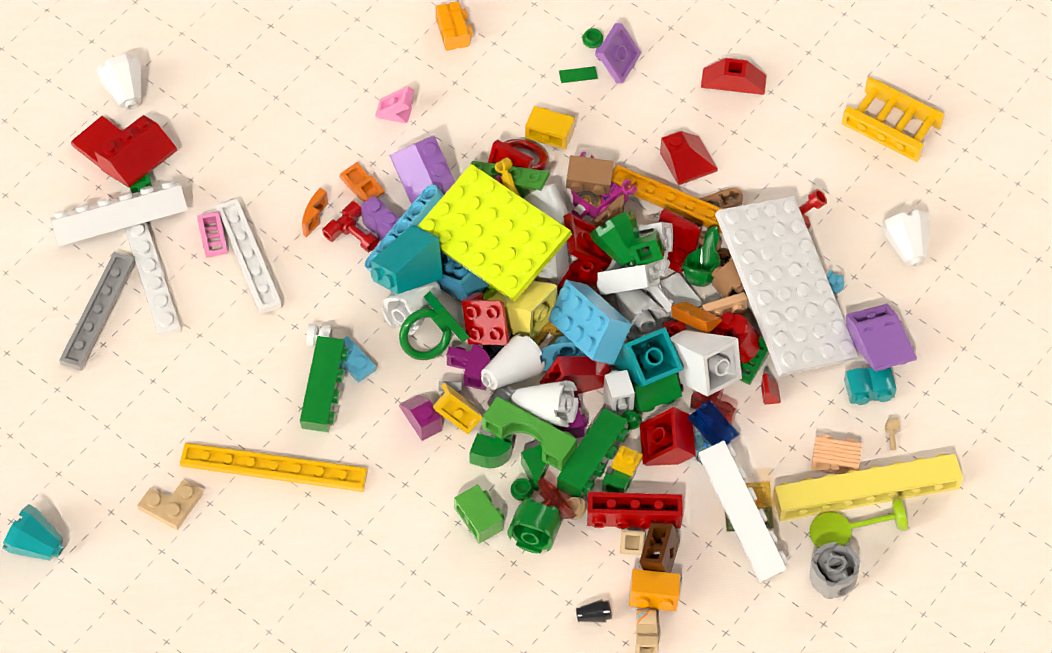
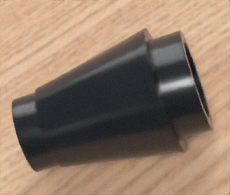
[576,599,612,622]

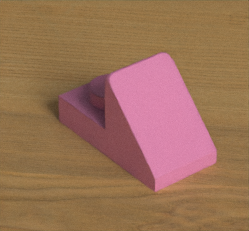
[375,86,414,123]

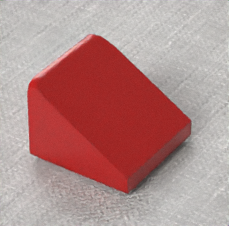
[761,373,781,405]

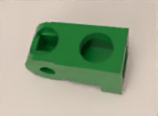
[602,470,637,493]

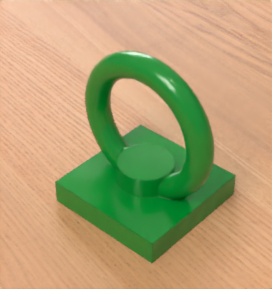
[399,291,469,360]

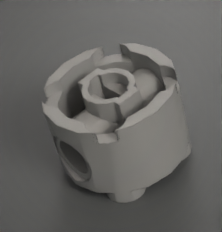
[809,542,860,599]

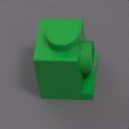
[628,230,665,266]

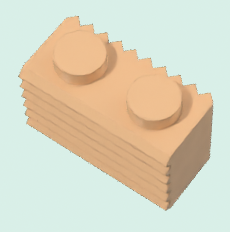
[811,435,862,474]

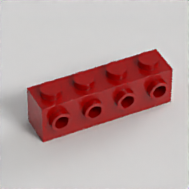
[587,492,683,530]

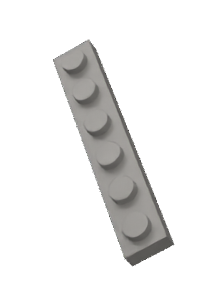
[59,252,135,371]

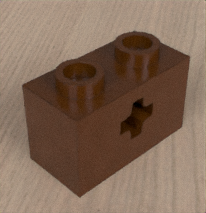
[639,523,680,573]

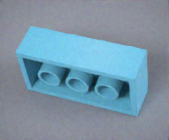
[548,280,632,365]

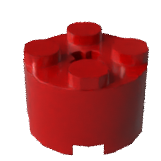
[709,312,760,364]

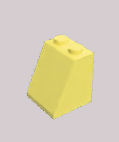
[487,281,557,340]

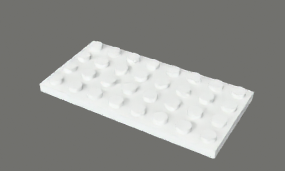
[715,196,859,377]

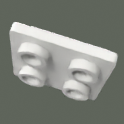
[642,273,703,322]

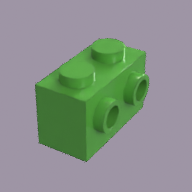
[454,484,505,544]

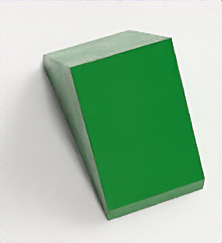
[521,445,550,491]

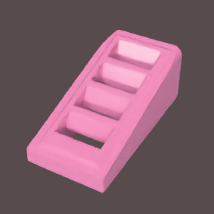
[197,211,228,258]

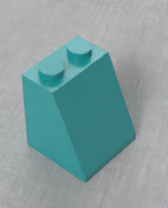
[371,225,443,294]
[614,327,684,387]

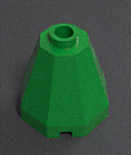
[589,210,640,267]

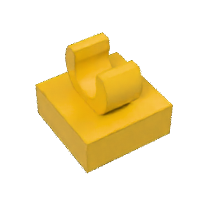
[611,446,643,477]

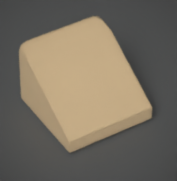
[620,529,645,555]

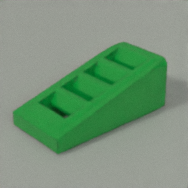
[740,337,770,385]

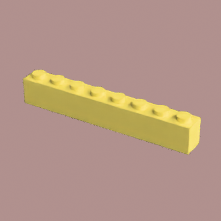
[773,454,963,521]

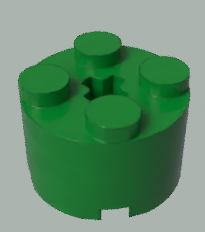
[507,498,561,554]

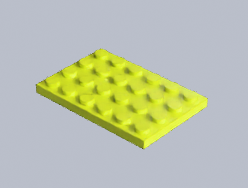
[417,164,572,302]

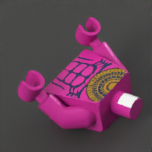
[571,151,637,219]

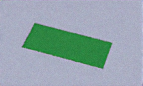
[559,66,598,83]

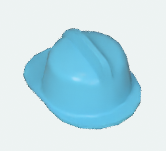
[540,335,587,372]

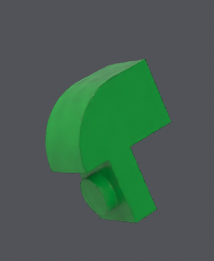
[469,433,514,468]

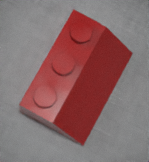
[95,115,178,188]

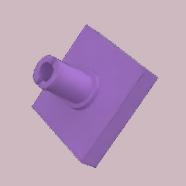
[595,23,641,84]

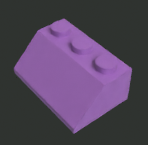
[389,135,455,204]

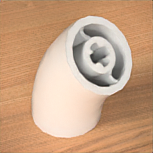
[524,184,569,254]

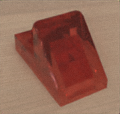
[690,388,737,427]
[537,477,577,519]

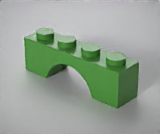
[482,397,577,471]

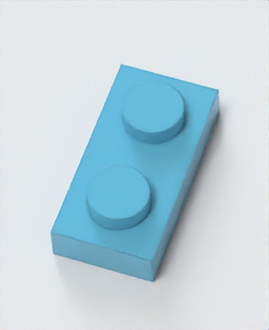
[343,336,376,383]

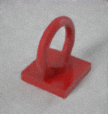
[488,139,548,170]

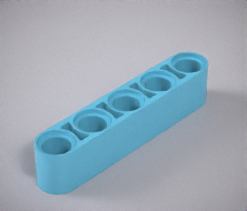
[365,185,444,272]

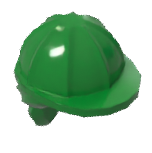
[681,226,721,287]

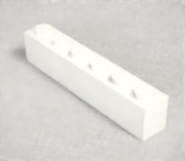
[50,180,188,246]
[698,441,789,583]

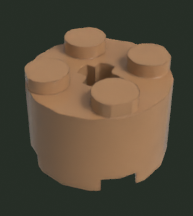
[712,257,748,298]

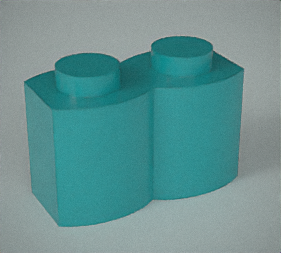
[844,367,897,405]

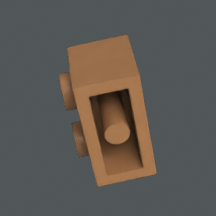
[566,155,614,195]

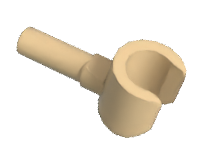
[885,417,901,451]

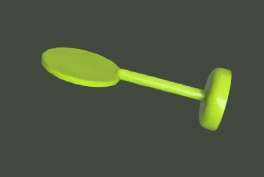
[809,498,908,548]

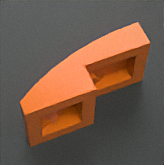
[339,162,385,202]
[302,188,328,237]

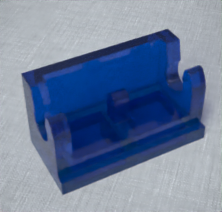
[687,399,740,446]

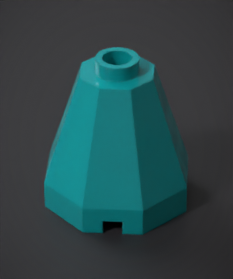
[2,504,64,561]

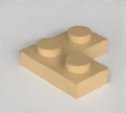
[137,480,203,530]

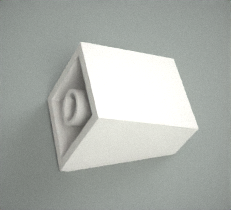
[670,330,742,397]

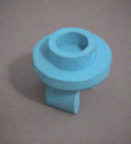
[826,270,844,294]

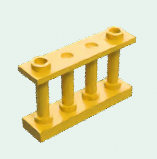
[842,77,945,162]

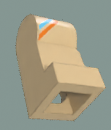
[635,609,658,653]

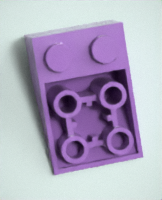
[846,303,917,371]

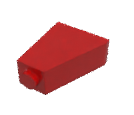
[540,356,612,395]

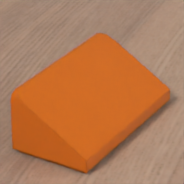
[671,302,722,334]

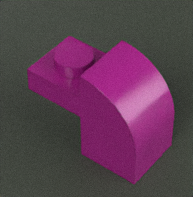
[446,344,490,391]

